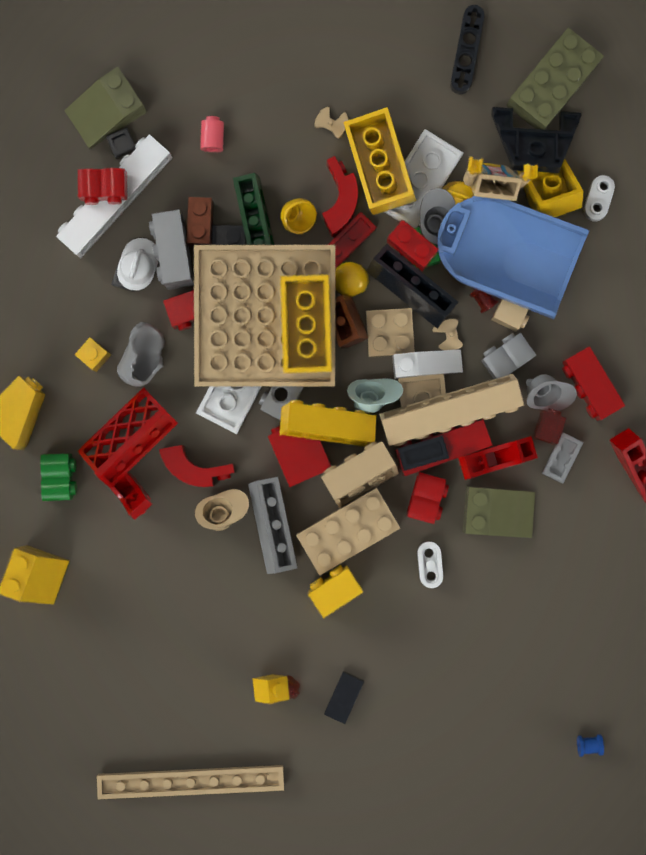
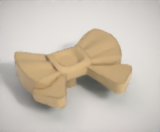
[314,107,349,139]
[432,319,463,350]

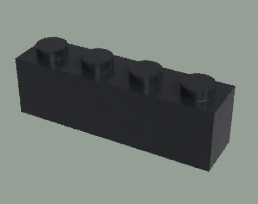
[367,244,458,329]

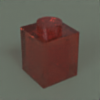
[532,408,566,445]

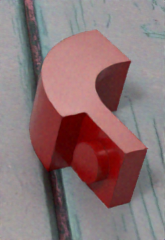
[322,156,358,238]
[458,436,538,480]
[159,445,236,487]
[99,451,152,520]

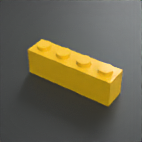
[280,400,376,447]

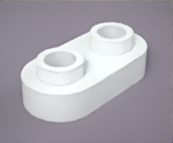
[584,175,615,221]
[417,541,443,588]

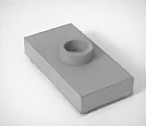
[541,432,584,484]

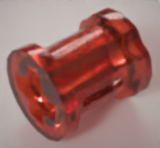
[470,289,499,314]

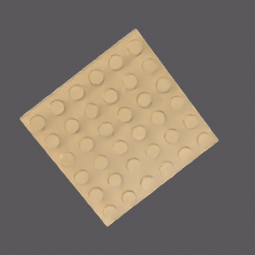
[194,245,335,386]

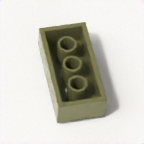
[506,27,604,130]

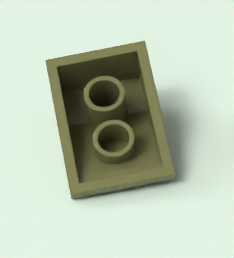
[64,67,147,149]
[463,487,535,538]

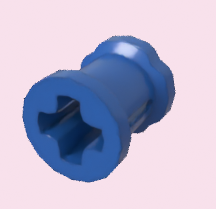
[577,734,604,757]

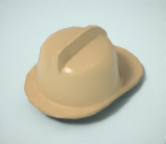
[195,489,249,531]

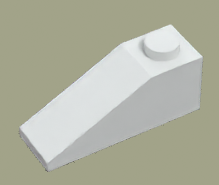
[392,349,463,379]

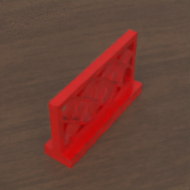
[77,387,178,488]

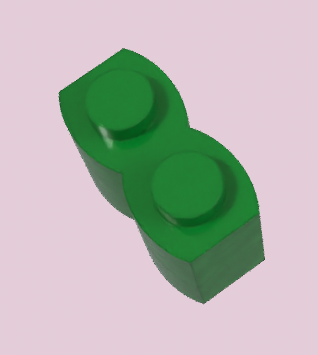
[40,454,77,501]

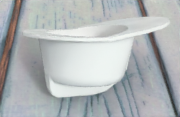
[117,238,158,291]

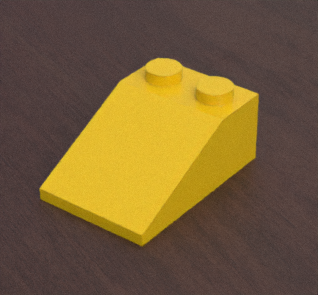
[517,159,583,217]

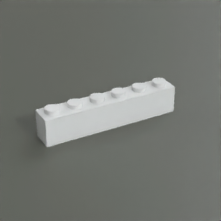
[56,134,172,259]

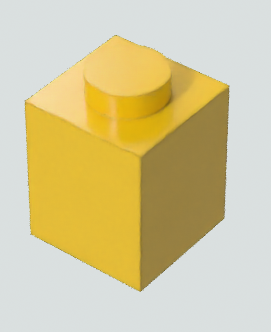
[75,337,111,372]
[253,674,290,704]

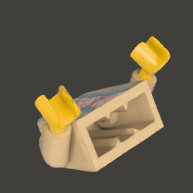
[463,157,538,201]

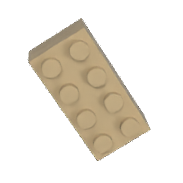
[296,488,400,575]

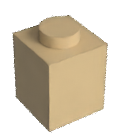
[491,299,529,332]

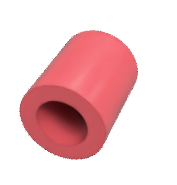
[200,116,224,152]

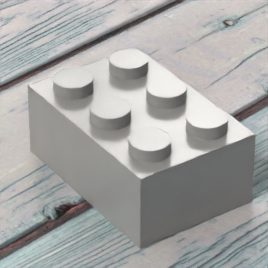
[149,210,194,290]

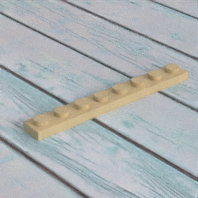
[97,765,284,799]

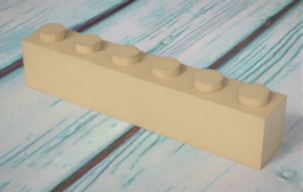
[379,374,524,446]

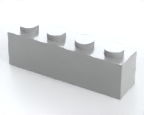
[248,477,297,574]

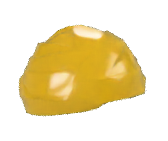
[280,198,317,234]

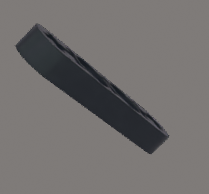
[450,5,484,95]

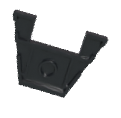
[491,107,582,173]

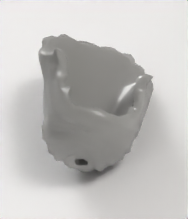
[117,322,165,387]

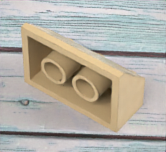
[321,441,399,508]

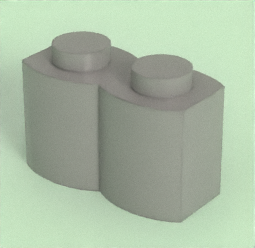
[481,333,536,379]

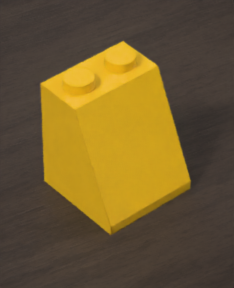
[0,376,46,450]
[0,545,70,604]

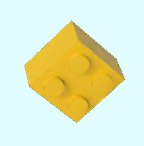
[308,564,363,618]

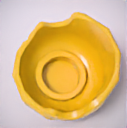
[335,262,369,297]

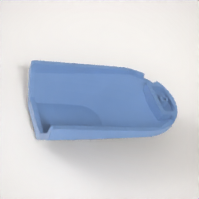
[437,196,589,319]

